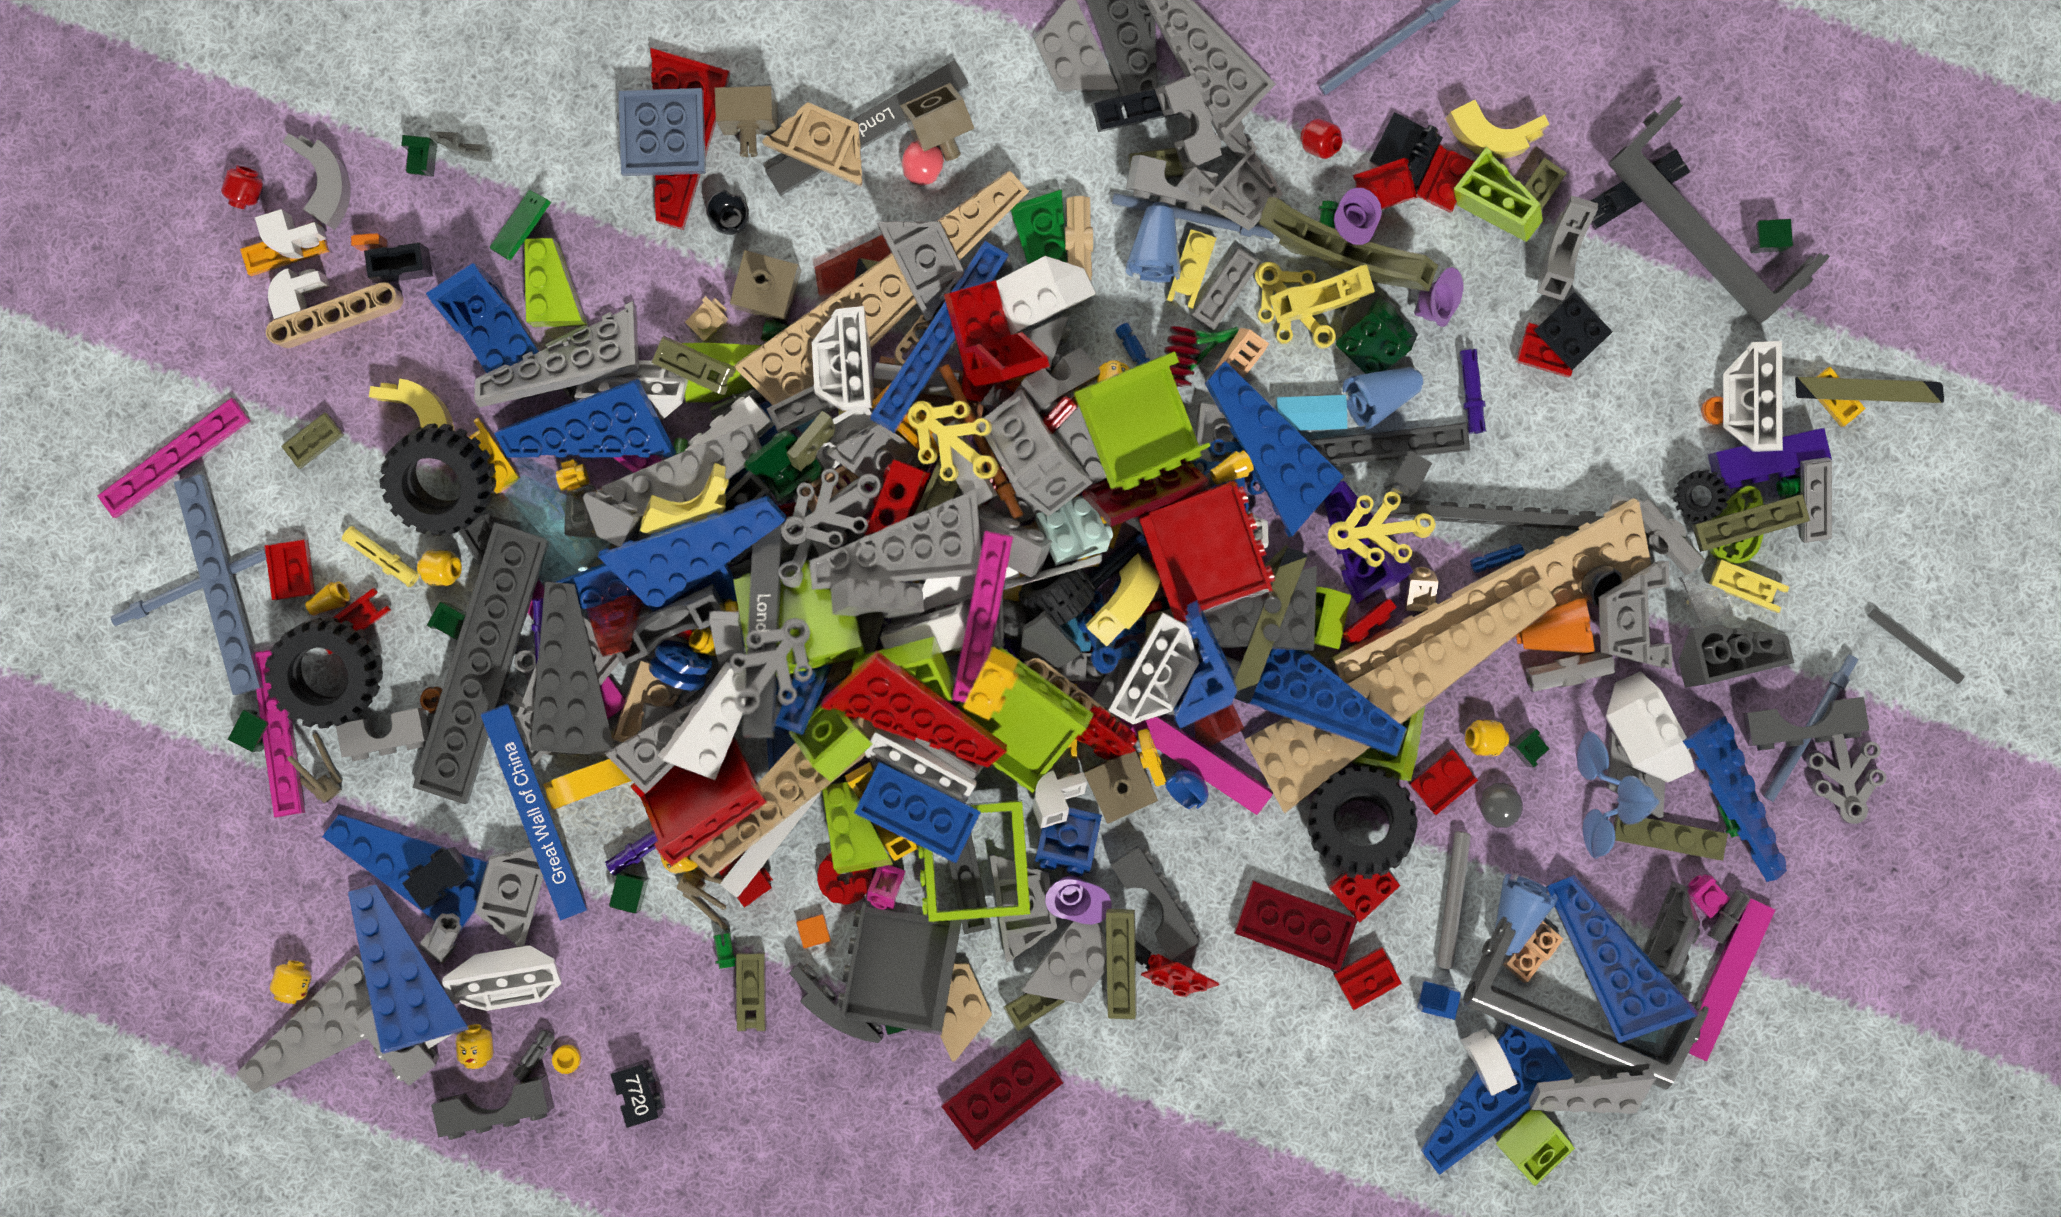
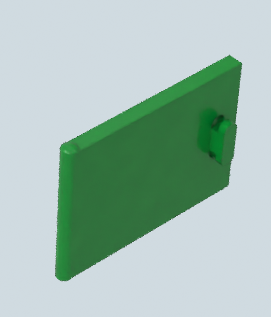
[490,190,551,261]

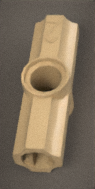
[1065,196,1093,281]

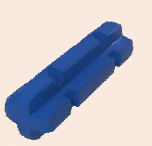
[1115,322,1151,366]
[1470,544,1525,573]

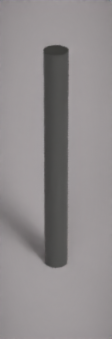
[1868,608,1964,684]

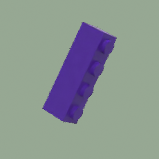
[1708,428,1832,489]

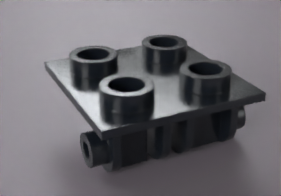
[1369,112,1443,186]
[1534,292,1613,370]

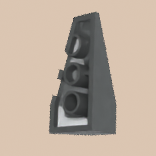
[1678,625,1794,688]

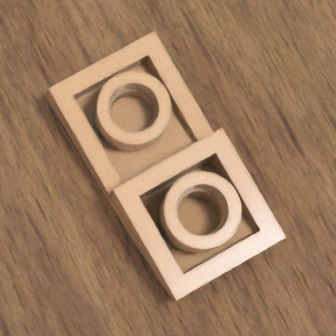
[1503,921,1563,983]

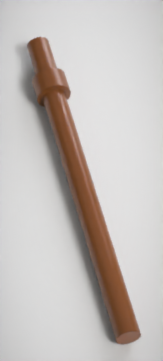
[939,364,1024,519]

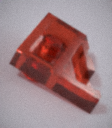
[1195,704,1245,747]

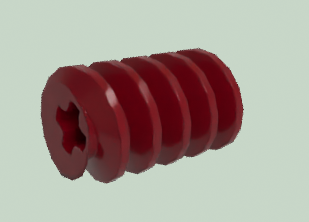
[1164,326,1200,387]

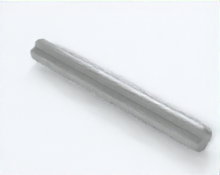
[1437,831,1471,969]

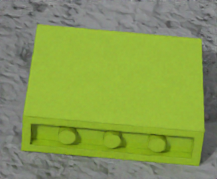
[1074,352,1211,490]
[734,560,866,674]
[956,648,1093,793]

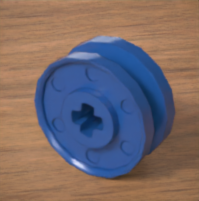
[648,640,713,691]

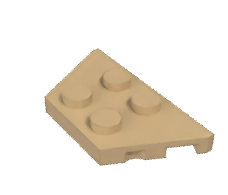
[762,102,863,187]
[940,962,992,1062]

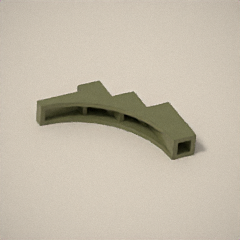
[1259,197,1438,291]

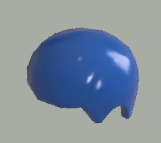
[1165,770,1209,809]

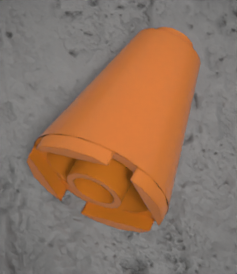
[1516,598,1594,653]

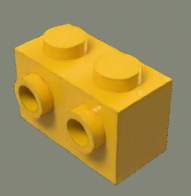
[963,647,1019,720]

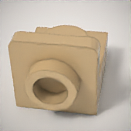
[685,296,729,343]
[1405,567,1438,611]

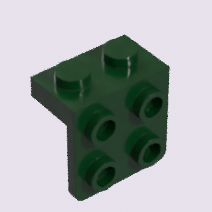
[1336,296,1418,374]
[743,431,825,505]

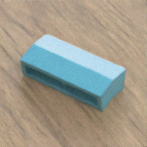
[1275,395,1347,431]

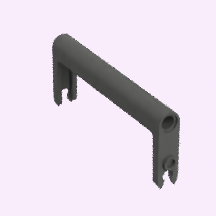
[1608,96,1830,324]
[1463,916,1709,1090]

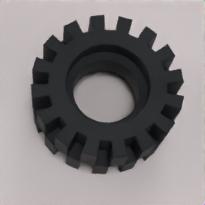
[1673,469,1730,522]

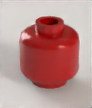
[1300,119,1343,159]
[221,165,263,209]

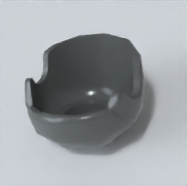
[1480,783,1523,828]

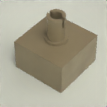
[900,83,975,161]
[715,86,778,157]
[730,250,801,323]
[1083,751,1158,824]

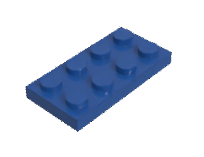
[854,762,981,863]

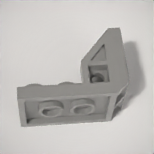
[979,389,1093,517]

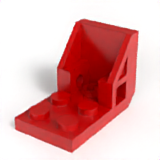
[944,280,1050,386]

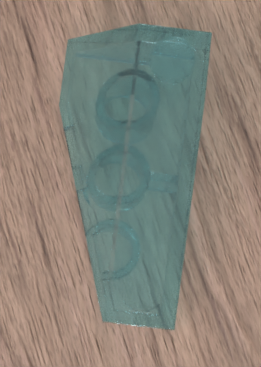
[504,475,612,572]

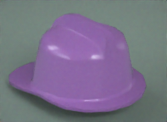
[1334,188,1382,245]
[1414,267,1464,327]
[1045,876,1112,925]

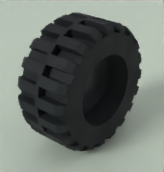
[379,423,496,536]
[264,617,383,729]
[1308,766,1418,879]

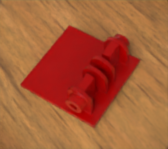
[1075,705,1138,760]
[1328,871,1400,923]
[1141,954,1220,997]

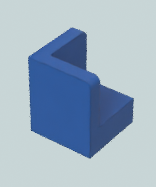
[1417,981,1461,1020]

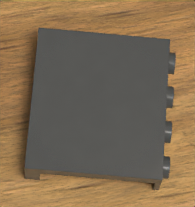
[837,903,962,1035]

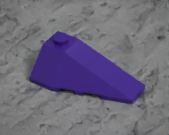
[1324,481,1414,604]

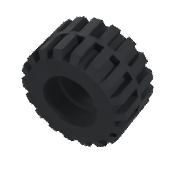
[1018,560,1096,626]

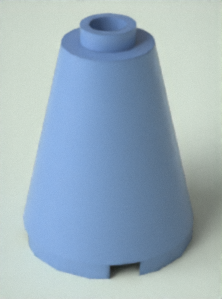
[1125,202,1181,282]
[1343,367,1423,430]
[1495,874,1558,956]

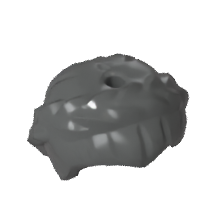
[1003,599,1033,641]

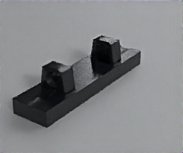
[1091,89,1181,132]
[1590,149,1690,230]

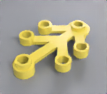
[1255,262,1336,349]
[908,401,998,481]
[1328,492,1436,567]

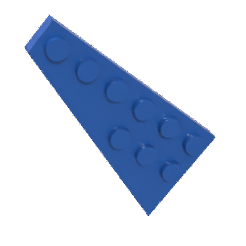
[1205,361,1344,538]
[598,496,786,612]
[1546,875,1699,1043]
[1421,1024,1574,1175]

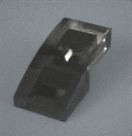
[430,131,492,162]

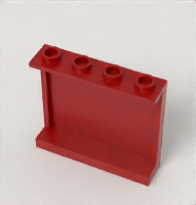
[1139,481,1275,622]
[630,736,767,866]

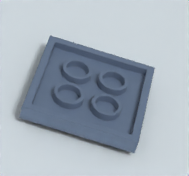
[619,88,706,176]

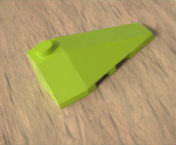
[681,343,762,403]
[1352,706,1425,781]

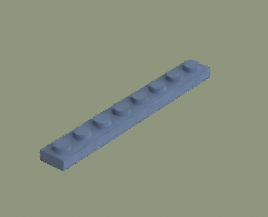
[174,474,264,695]

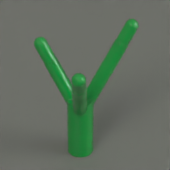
[1188,327,1239,370]

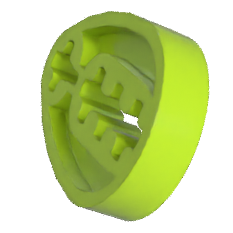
[1709,486,1764,564]

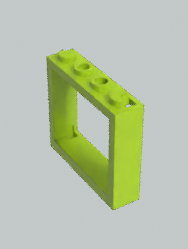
[918,800,1030,922]

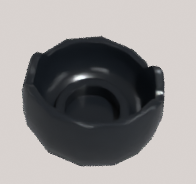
[706,190,749,235]
[1581,565,1623,607]

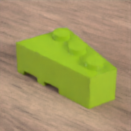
[1454,147,1543,242]
[524,238,588,327]
[852,636,954,700]
[822,782,893,874]

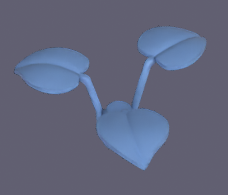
[1577,731,1660,859]

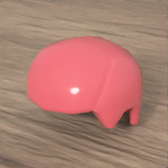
[901,141,944,186]

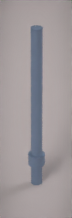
[1319,0,1460,96]
[1112,193,1274,239]
[110,548,266,626]
[1763,654,1859,802]

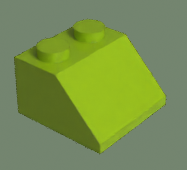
[1314,586,1351,649]
[789,705,873,782]
[1496,1110,1575,1186]

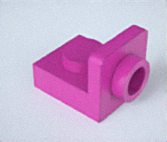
[867,865,906,910]
[1687,874,1730,918]

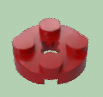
[817,853,873,905]

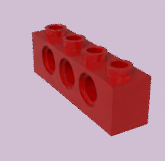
[864,459,931,537]

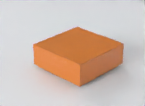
[351,233,387,251]
[796,913,831,949]

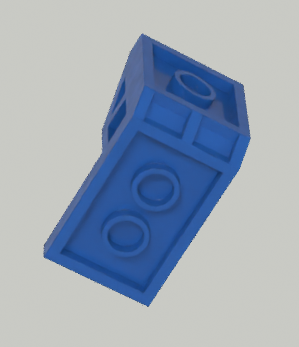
[426,263,540,373]
[1174,601,1237,728]

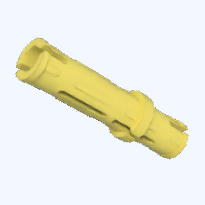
[341,526,420,587]

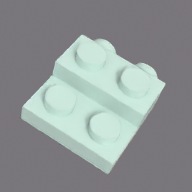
[1035,496,1113,565]

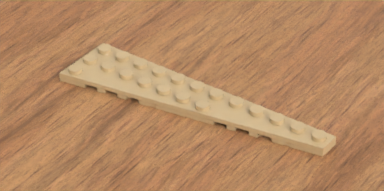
[733,171,1029,405]
[1332,498,1651,683]
[1244,579,1556,813]
[690,647,962,877]

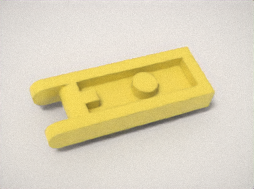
[1167,229,1216,309]
[1708,560,1790,613]

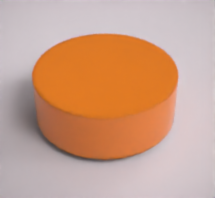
[1701,396,1723,425]

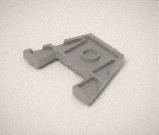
[1177,121,1283,230]
[1599,561,1672,669]

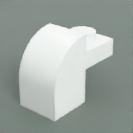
[255,209,327,259]
[268,268,329,320]
[1033,770,1087,829]
[1461,1028,1517,1096]

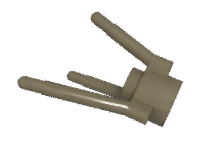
[287,733,342,804]
[677,869,728,931]

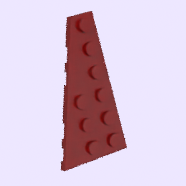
[650,48,731,230]
[821,651,1007,768]

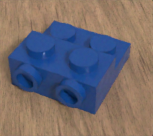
[1035,808,1102,876]

